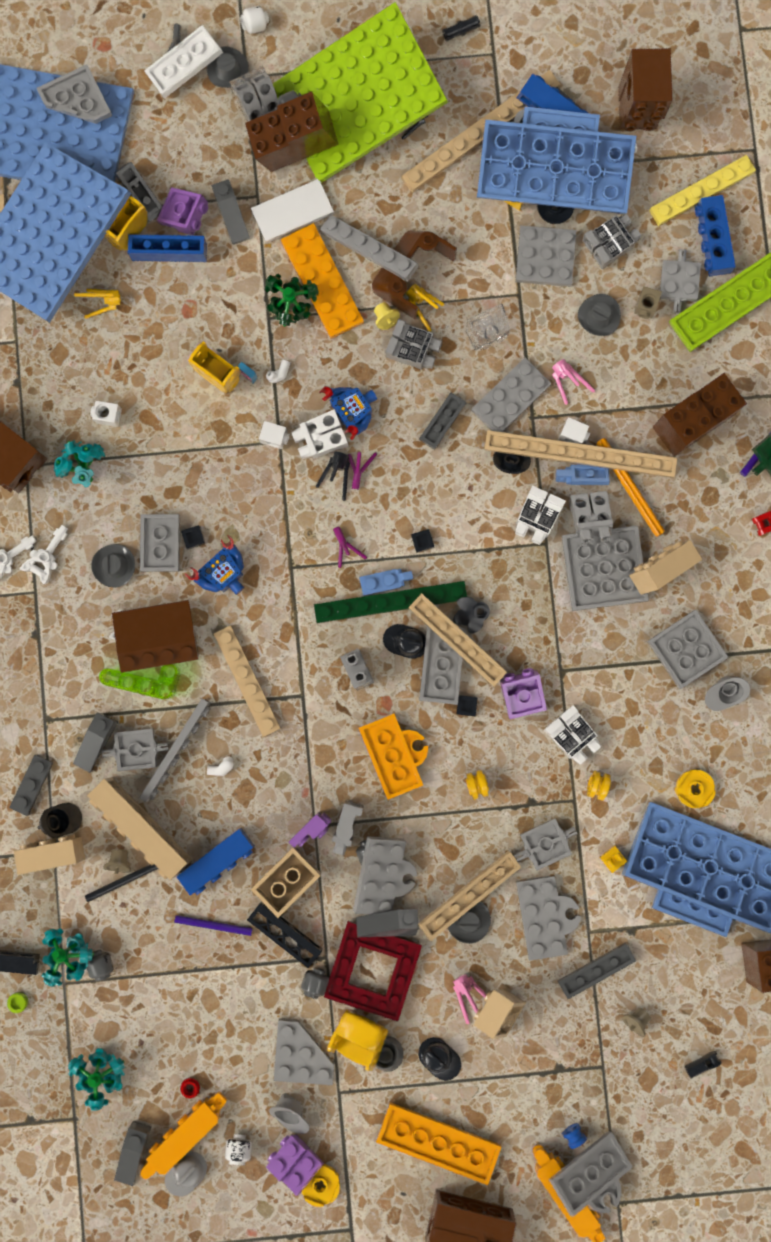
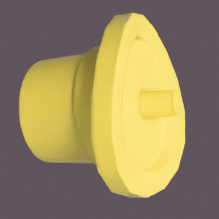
[374,302,400,330]

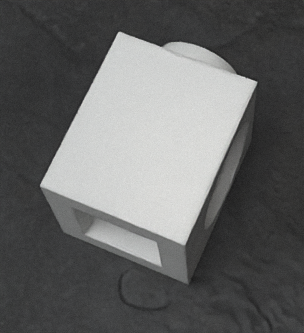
[91,401,122,427]
[559,417,590,444]
[259,421,289,449]

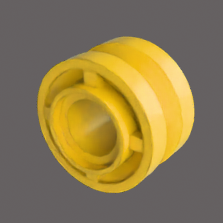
[466,770,489,800]
[587,770,611,801]

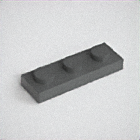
[419,392,466,450]
[9,755,53,816]

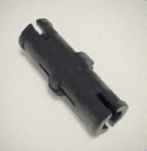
[442,15,481,41]

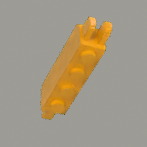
[140,1091,227,1180]
[532,1144,606,1242]

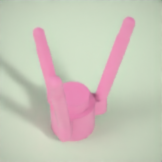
[552,359,595,405]
[453,974,486,1024]

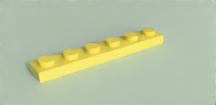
[649,155,756,226]

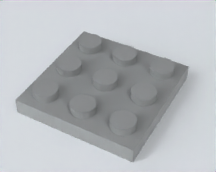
[515,225,576,287]
[647,610,728,689]

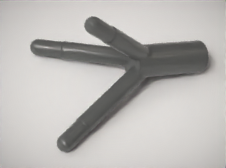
[167,24,181,52]

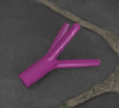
[348,451,377,490]
[333,526,367,568]

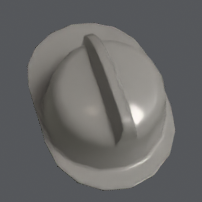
[705,676,750,711]
[269,1093,310,1134]
[165,1152,207,1197]

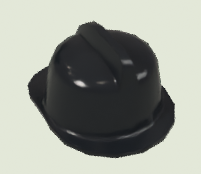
[383,624,426,659]
[37,803,82,838]
[418,1037,461,1081]

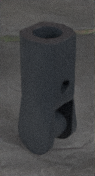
[684,1051,722,1079]

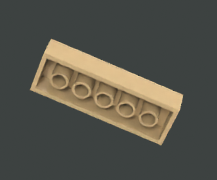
[87,777,193,880]

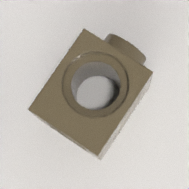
[634,286,662,319]

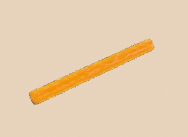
[596,438,665,537]

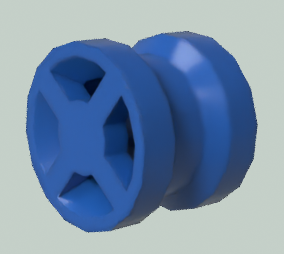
[562,1123,587,1149]

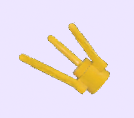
[406,284,445,332]
[74,288,121,319]

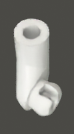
[266,360,291,383]
[207,756,234,776]

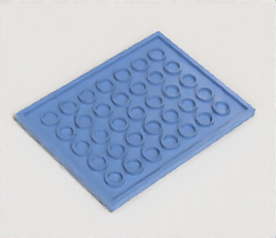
[0,64,134,182]
[0,142,132,323]

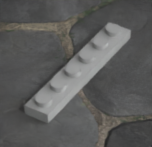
[320,215,419,282]
[140,698,211,802]

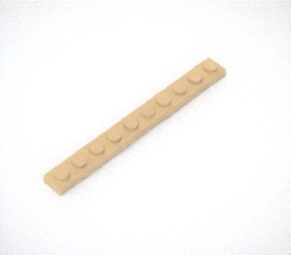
[401,70,561,193]
[484,430,677,478]

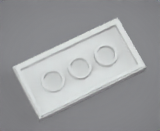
[144,25,223,99]
[251,179,334,243]

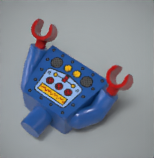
[319,386,377,440]
[185,535,244,595]

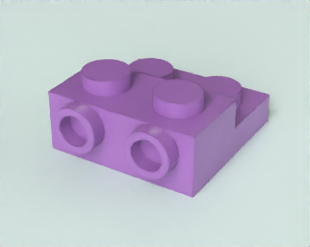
[157,187,208,236]
[500,668,547,719]
[289,812,332,848]
[266,1135,324,1196]

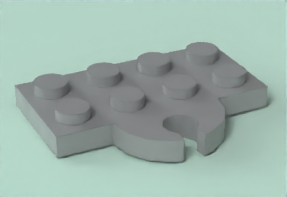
[353,836,417,915]
[516,876,581,961]
[549,1131,632,1216]

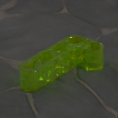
[99,664,180,700]

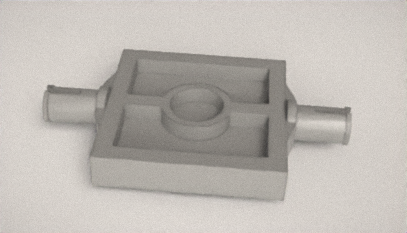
[660,249,701,313]
[102,729,169,771]
[514,818,577,870]

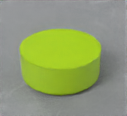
[7,992,28,1013]

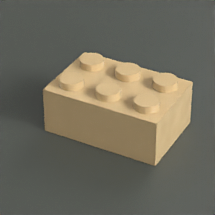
[629,540,702,595]
[13,834,86,875]
[251,846,322,918]
[473,989,526,1039]

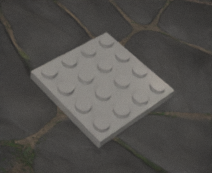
[561,526,649,611]

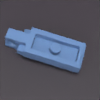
[555,465,610,485]
[359,569,413,596]

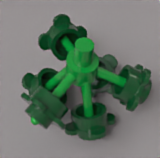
[264,274,319,327]

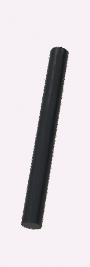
[85,864,159,902]

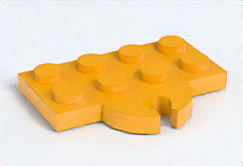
[359,714,428,800]

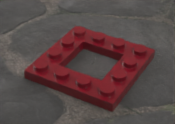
[324,920,422,1022]

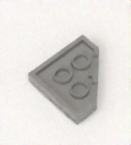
[37,64,112,124]
[274,1019,334,1085]

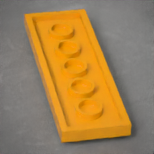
[280,223,364,339]
[376,1102,501,1185]

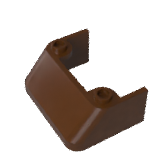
[372,230,457,320]

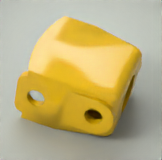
[105,195,147,251]
[188,341,240,393]
[327,1010,388,1072]

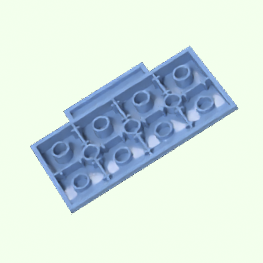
[477,107,636,214]
[622,802,771,937]

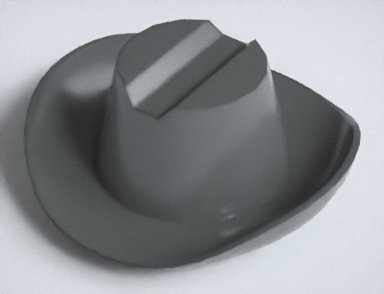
[207,46,249,88]
[578,294,621,336]
[91,544,135,588]
[448,901,491,944]

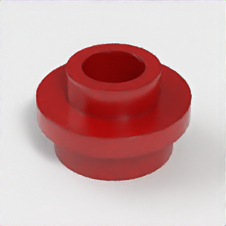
[180,1078,200,1099]

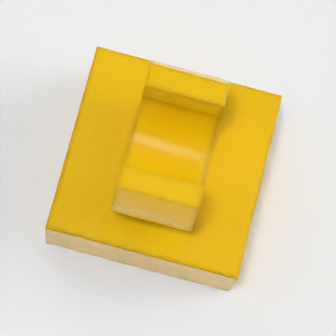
[599,845,627,873]

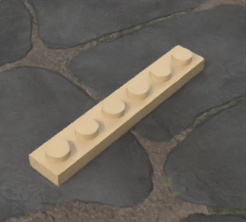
[408,594,507,687]
[214,625,281,737]
[418,851,521,941]

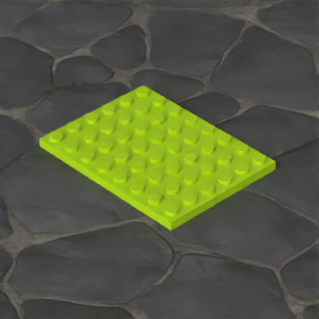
[273,2,448,183]

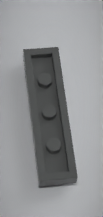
[558,943,636,1000]

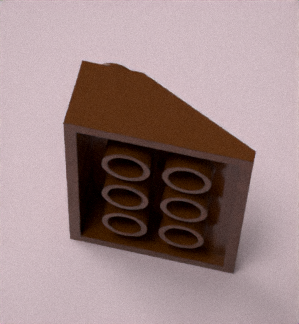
[112,600,199,673]

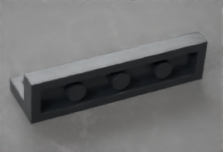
[247,901,323,968]
[0,950,40,975]

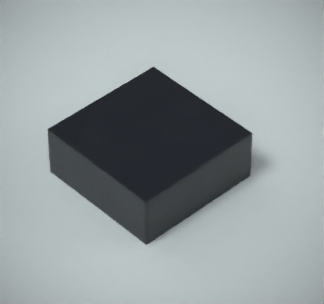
[181,525,206,550]
[411,529,435,553]
[456,695,478,717]

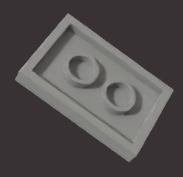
[140,514,180,572]

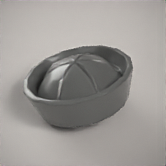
[375,1036,404,1072]

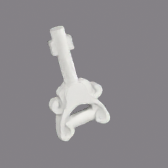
[20,525,68,585]
[0,535,37,579]

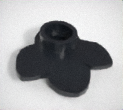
[453,597,490,634]

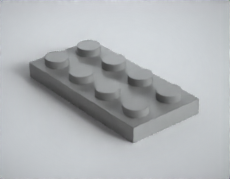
[471,358,552,432]
[419,626,466,705]

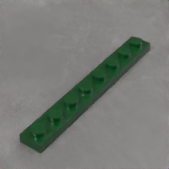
[314,581,467,624]

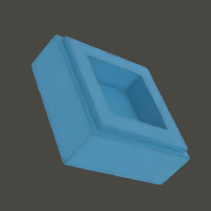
[237,362,257,384]

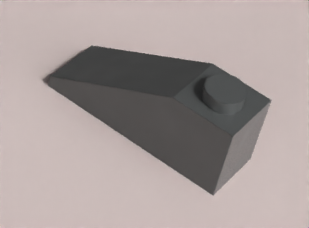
[114,162,162,222]
[211,179,250,245]
[73,712,118,773]
[356,909,419,937]
[114,1121,151,1186]

